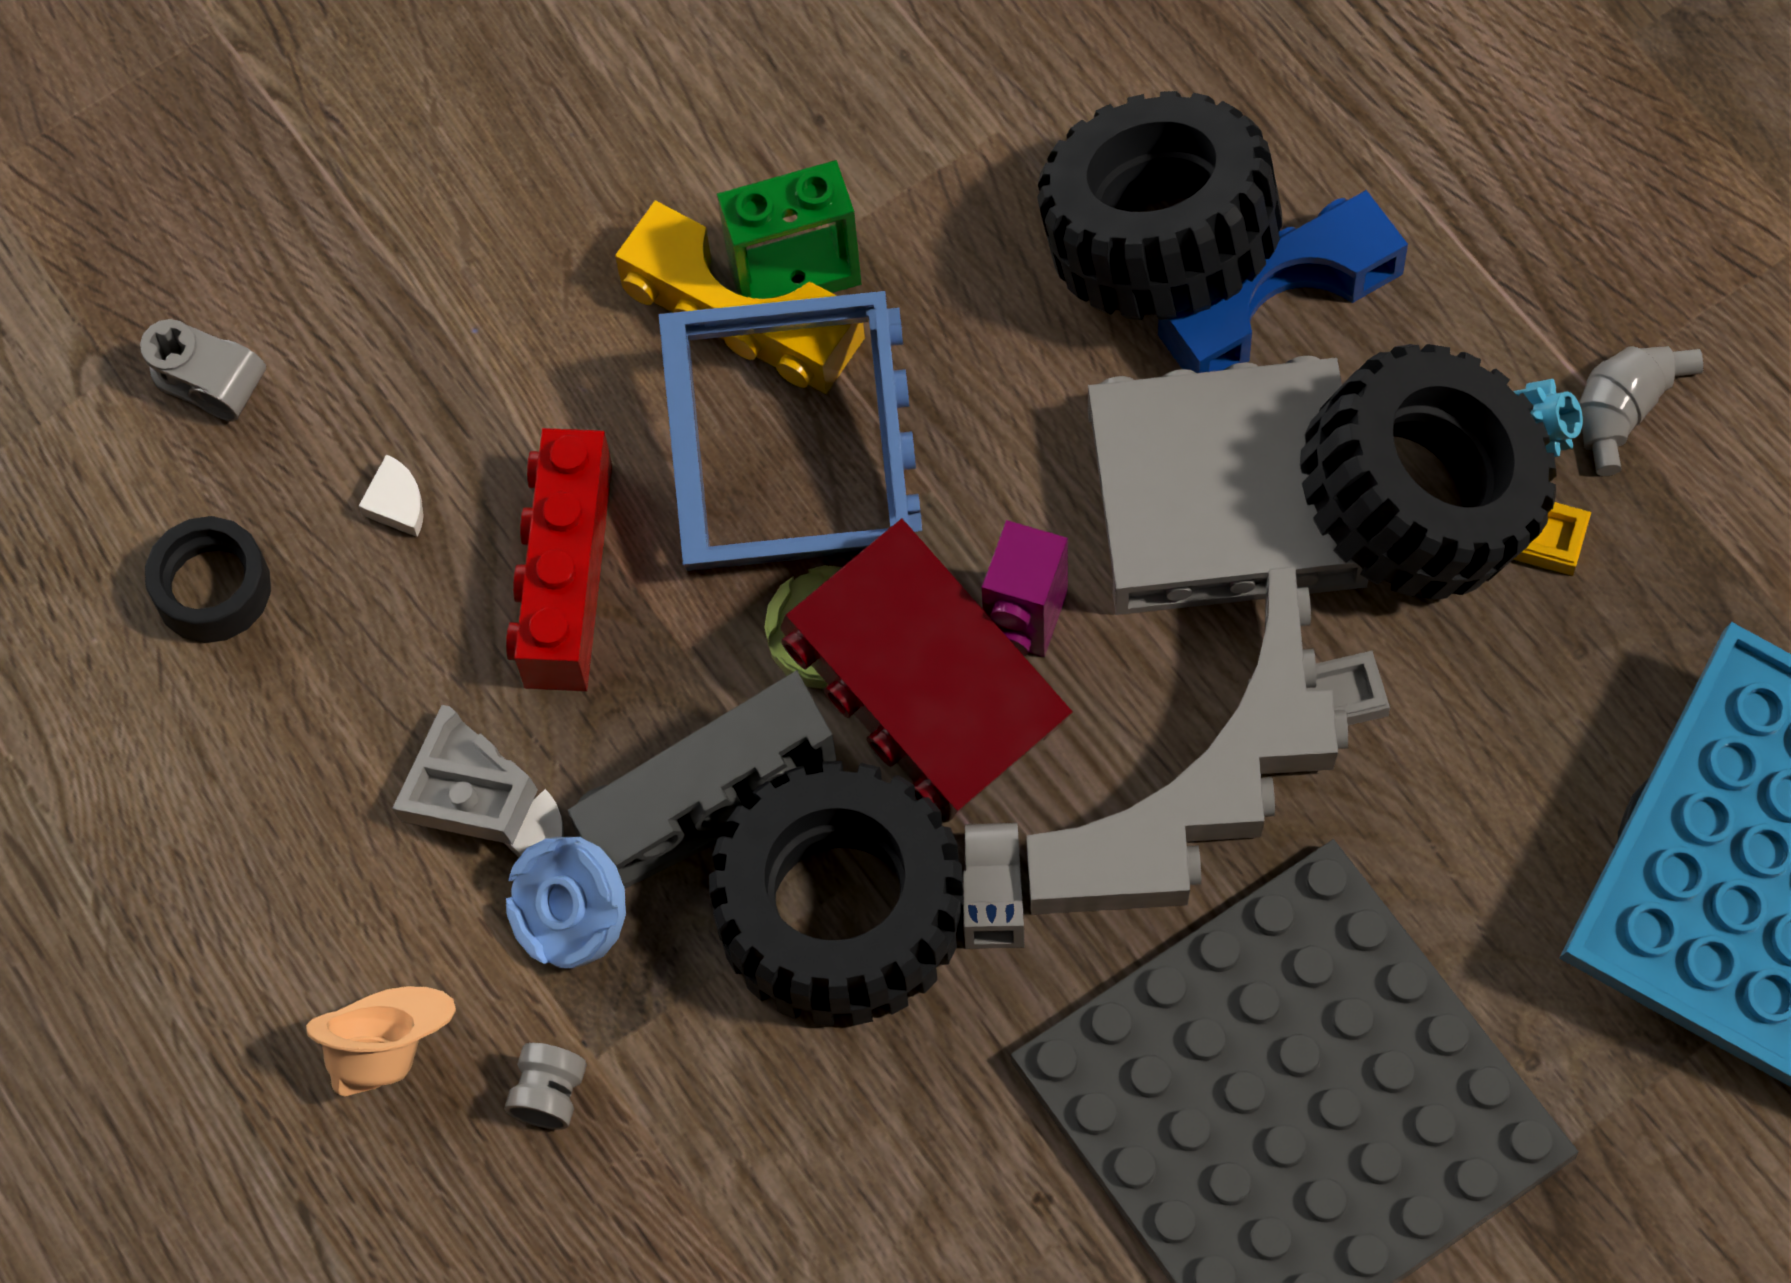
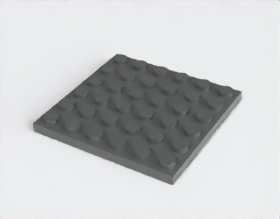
[1011,839,1579,1283]

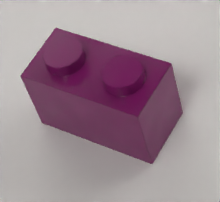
[982,520,1068,657]

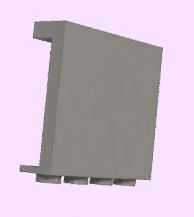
[1088,356,1368,615]

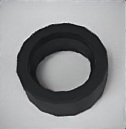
[145,516,271,643]

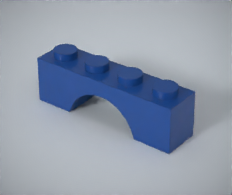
[1158,190,1408,373]

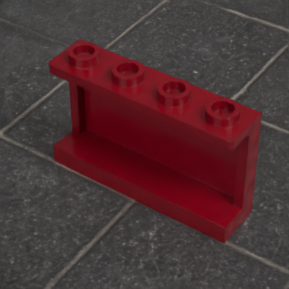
[780,518,1073,822]

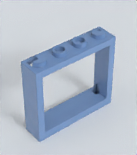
[659,291,922,571]

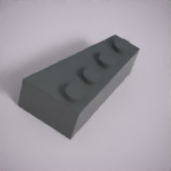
[568,670,836,889]

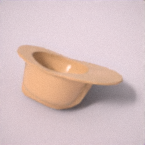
[306,986,456,1097]

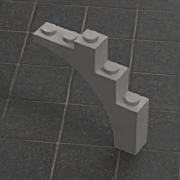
[1027,567,1348,915]

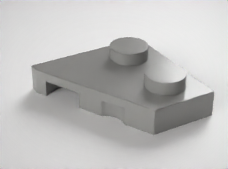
[392,705,538,845]

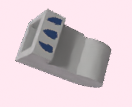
[963,823,1025,949]

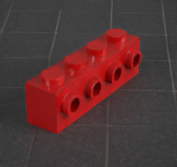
[506,428,613,691]

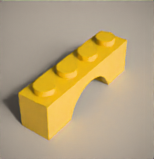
[615,200,865,394]

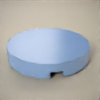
[506,837,626,968]

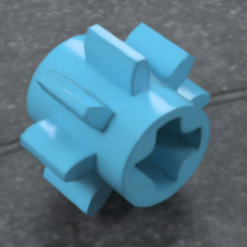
[1513,379,1583,457]

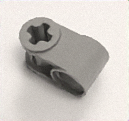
[140,319,266,421]

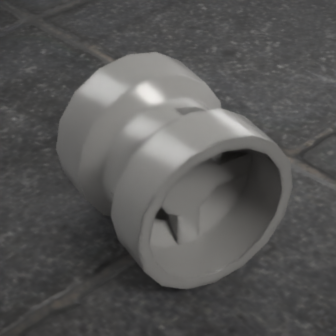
[504,1043,587,1130]

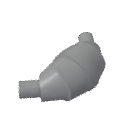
[1579,346,1703,476]

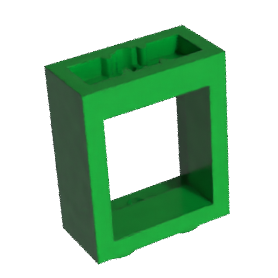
[717,160,862,299]

